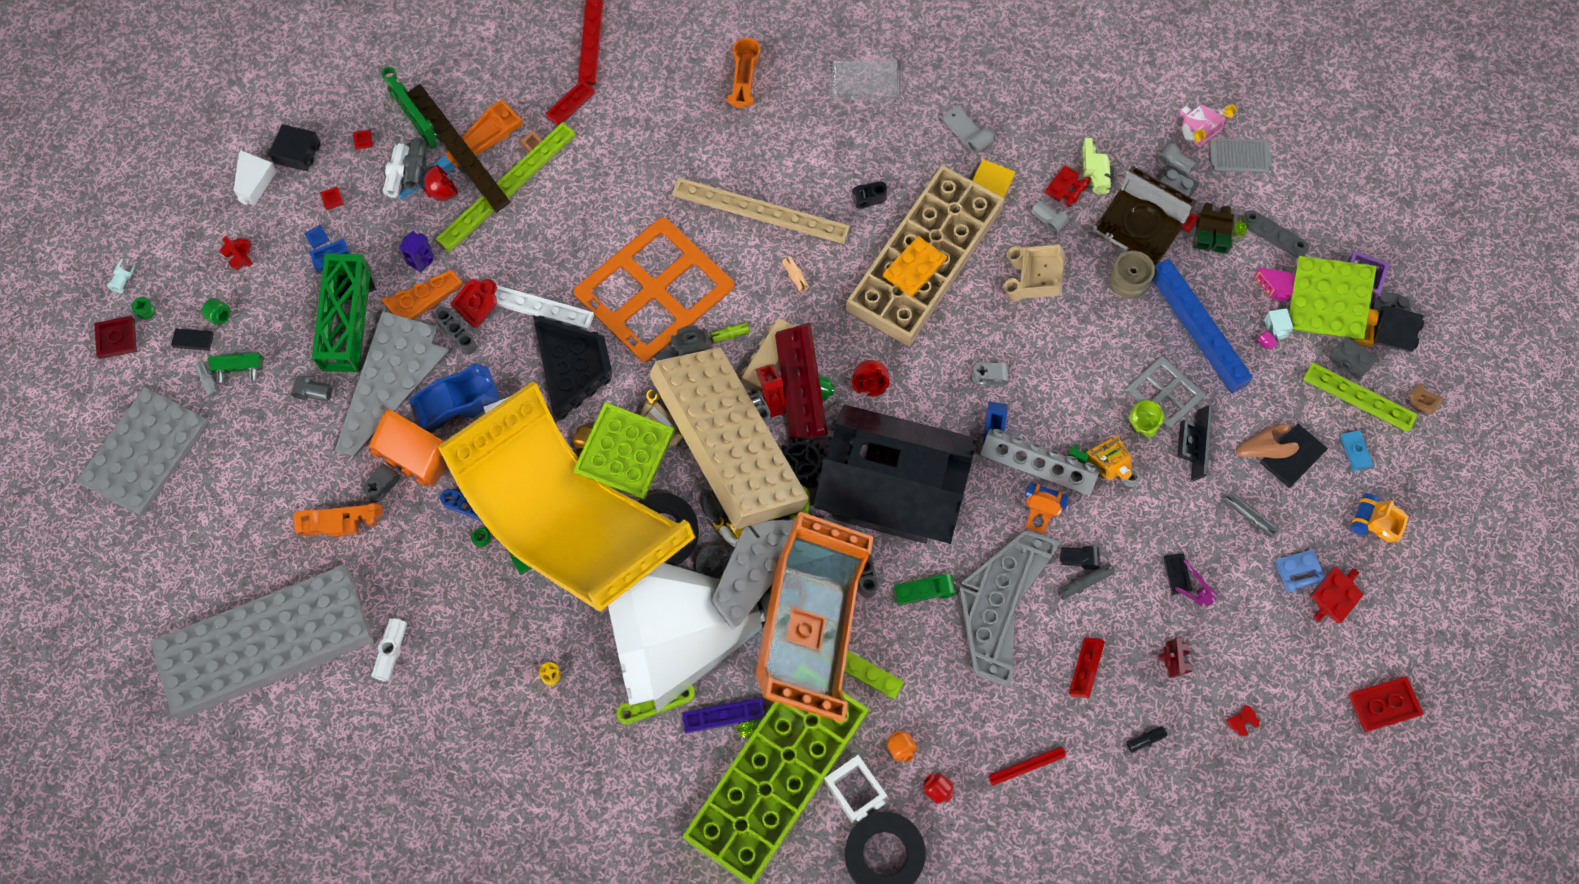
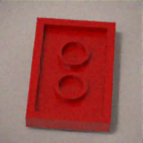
[1348,676,1424,733]

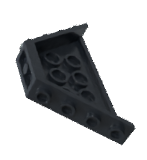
[533,315,612,423]

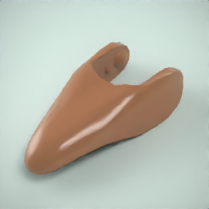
[1236,424,1299,459]

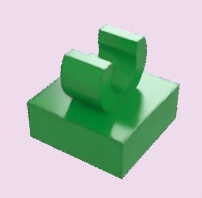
[1067,444,1089,463]

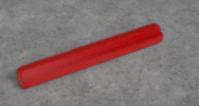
[988,746,1066,786]

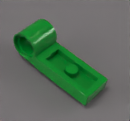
[894,574,956,606]

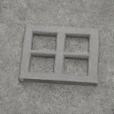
[1125,356,1206,430]

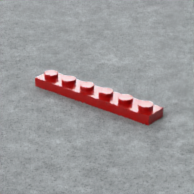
[578,0,604,85]

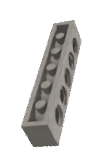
[980,429,1100,496]

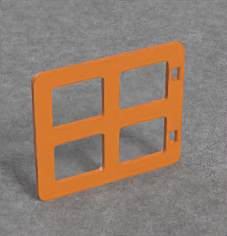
[574,218,734,362]

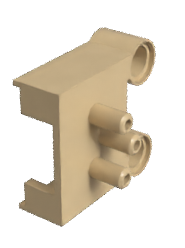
[1003,244,1065,302]

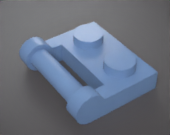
[1275,549,1326,593]

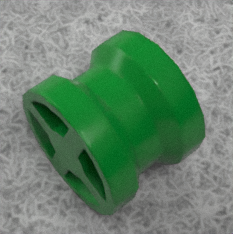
[132,297,155,320]

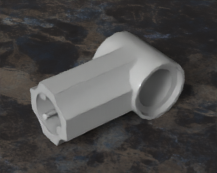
[1157,143,1196,176]
[1031,200,1069,235]

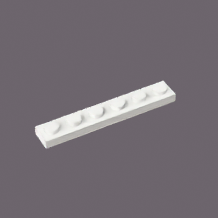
[495,285,594,331]

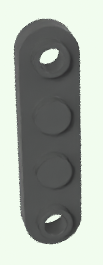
[1241,210,1309,258]

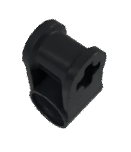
[852,181,887,209]

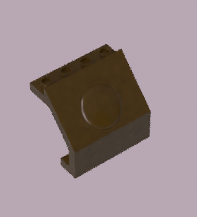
[1091,166,1197,266]

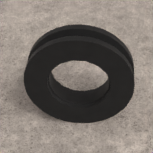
[637,493,699,566]
[845,812,926,884]

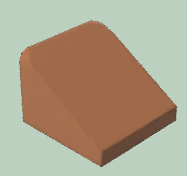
[518,130,542,152]

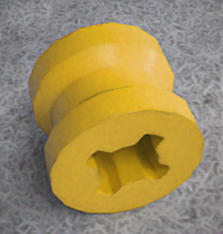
[539,662,561,686]

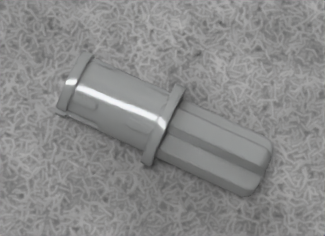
[195,361,220,398]

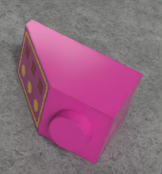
[1254,267,1296,302]

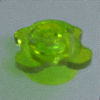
[1234,217,1247,239]
[735,722,756,738]

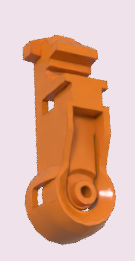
[727,38,761,109]
[293,503,383,537]

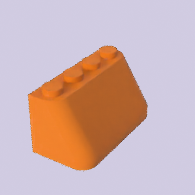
[368,408,448,488]

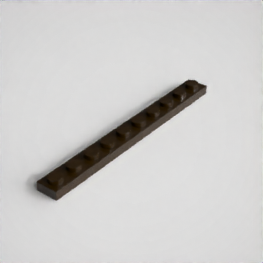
[406,84,511,213]

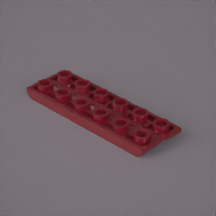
[775,323,828,442]

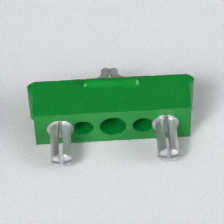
[207,347,265,384]

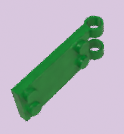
[381,66,438,150]

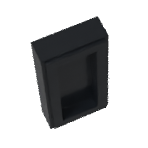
[171,328,214,351]
[1163,553,1192,595]

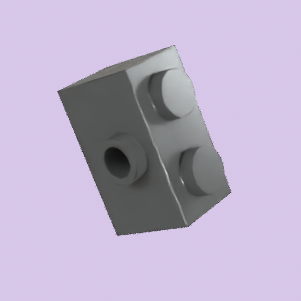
[1329,336,1377,380]

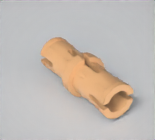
[782,256,809,292]

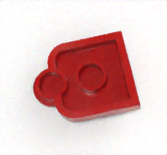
[450,279,497,329]

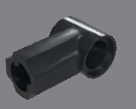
[1060,546,1100,570]

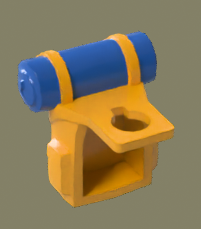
[1350,493,1409,543]

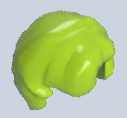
[1129,399,1165,438]

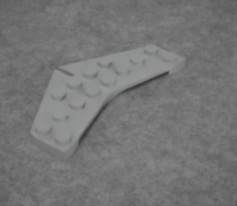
[712,518,838,629]
[959,531,1059,687]

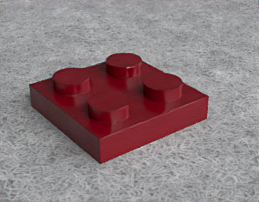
[94,316,137,359]

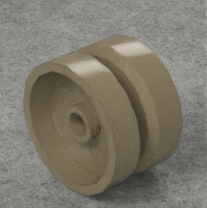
[1110,251,1155,299]

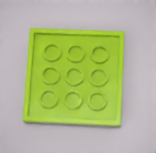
[1289,256,1377,341]
[573,402,676,500]

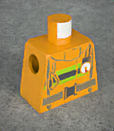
[1086,435,1132,480]

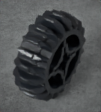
[781,437,824,488]

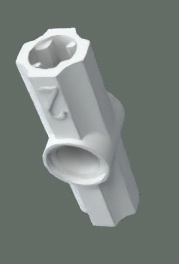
[383,143,410,198]
[371,618,407,682]

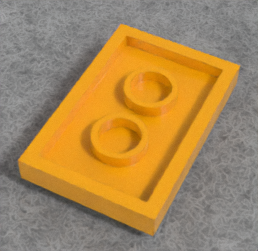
[883,236,947,298]

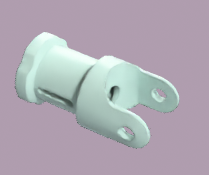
[107,259,135,293]

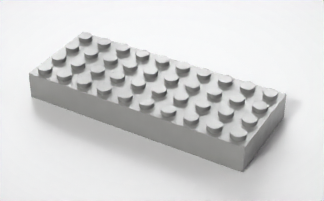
[150,565,374,720]

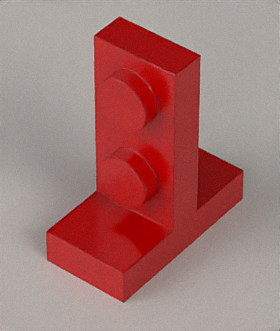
[755,364,787,418]

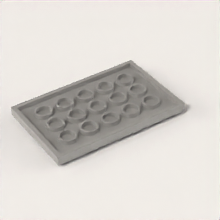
[76,387,209,517]

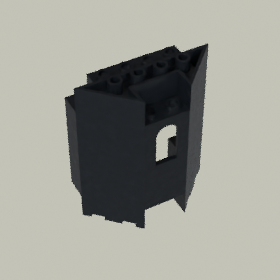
[814,404,978,544]

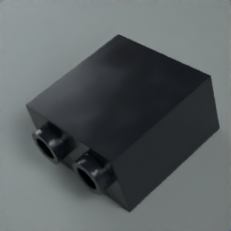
[269,124,321,171]
[1374,306,1424,352]

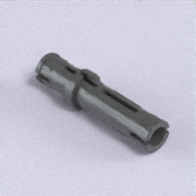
[1224,492,1279,538]
[1057,563,1115,600]

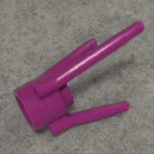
[1175,559,1218,606]

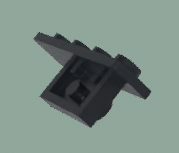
[1177,405,1212,481]

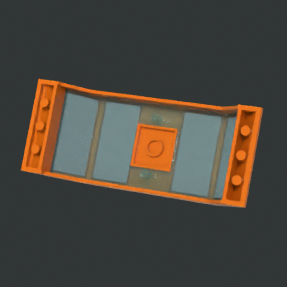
[755,512,873,723]

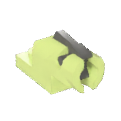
[1082,138,1115,194]

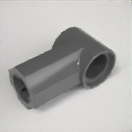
[291,376,332,402]

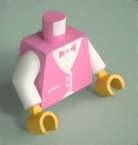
[1180,104,1237,148]

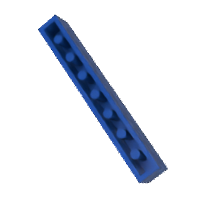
[1152,258,1253,394]

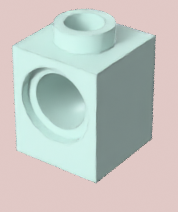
[1264,308,1293,340]

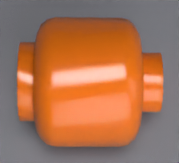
[887,730,918,763]

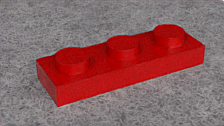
[545,80,595,126]
[1068,638,1105,698]

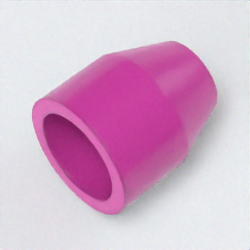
[1256,330,1277,350]

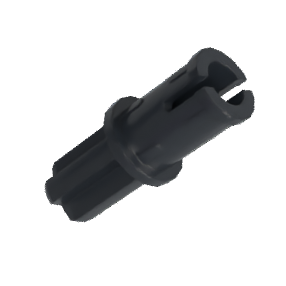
[1126,726,1168,753]

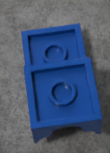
[409,363,500,433]

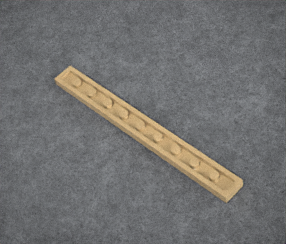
[673,178,850,244]

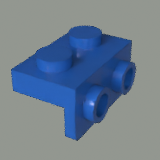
[309,239,350,273]

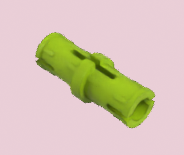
[711,322,750,344]

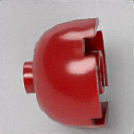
[424,165,458,201]
[852,360,890,397]

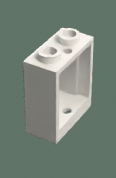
[824,755,887,823]

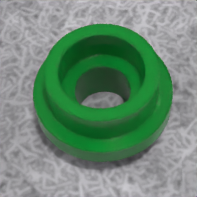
[471,528,491,547]

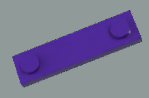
[682,697,766,734]

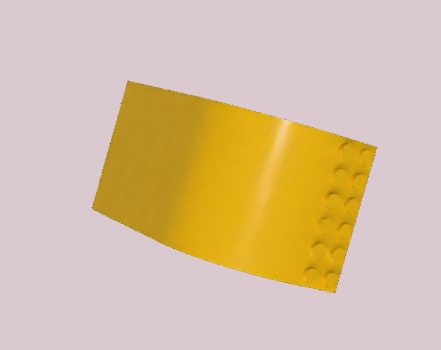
[438,381,695,612]

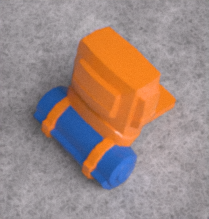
[1025,483,1069,534]

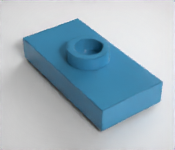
[1340,430,1373,471]

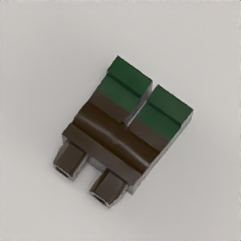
[1193,203,1234,254]

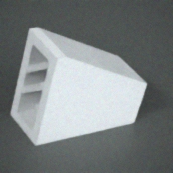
[234,150,277,206]

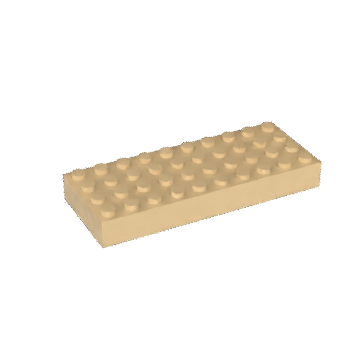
[846,165,1005,347]
[649,347,809,530]

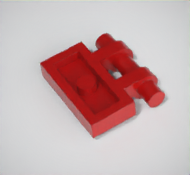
[1045,165,1090,207]

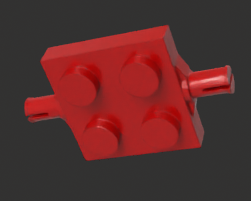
[1309,567,1364,624]

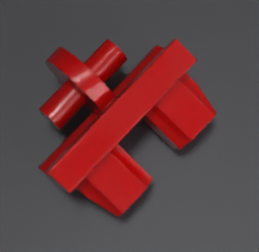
[219,236,253,270]

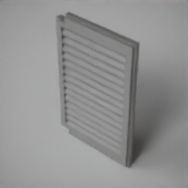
[1209,138,1272,172]

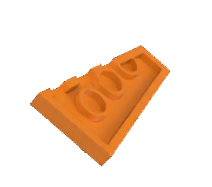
[381,270,464,320]

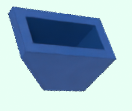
[982,401,1008,448]

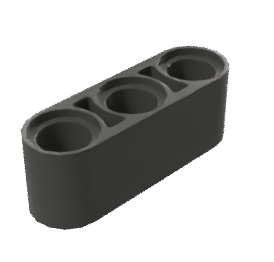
[435,306,477,355]
[852,554,878,598]

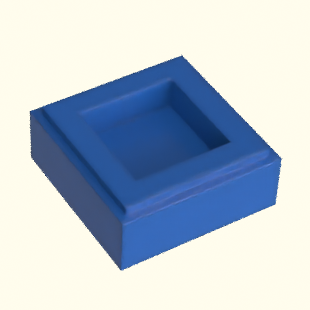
[304,225,330,249]

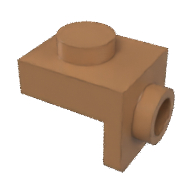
[1409,383,1443,415]

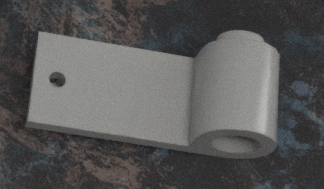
[941,106,994,154]

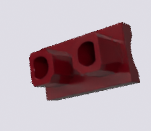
[1158,637,1192,678]

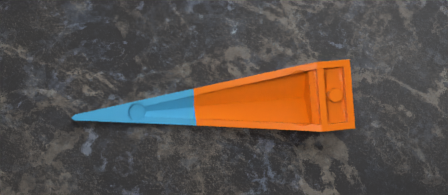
[399,99,523,199]

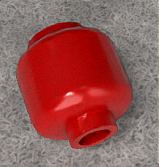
[922,772,954,804]

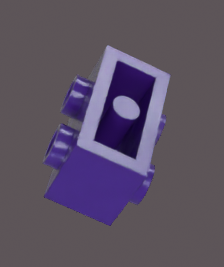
[399,231,434,273]

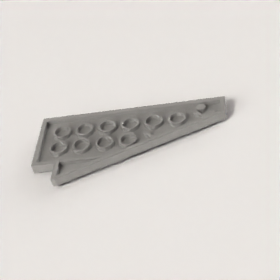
[335,311,449,457]

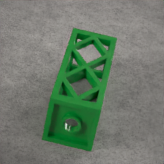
[312,253,371,372]

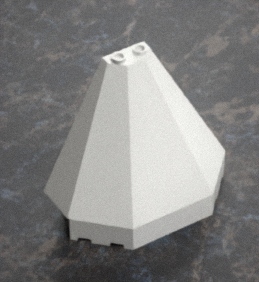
[608,563,765,712]

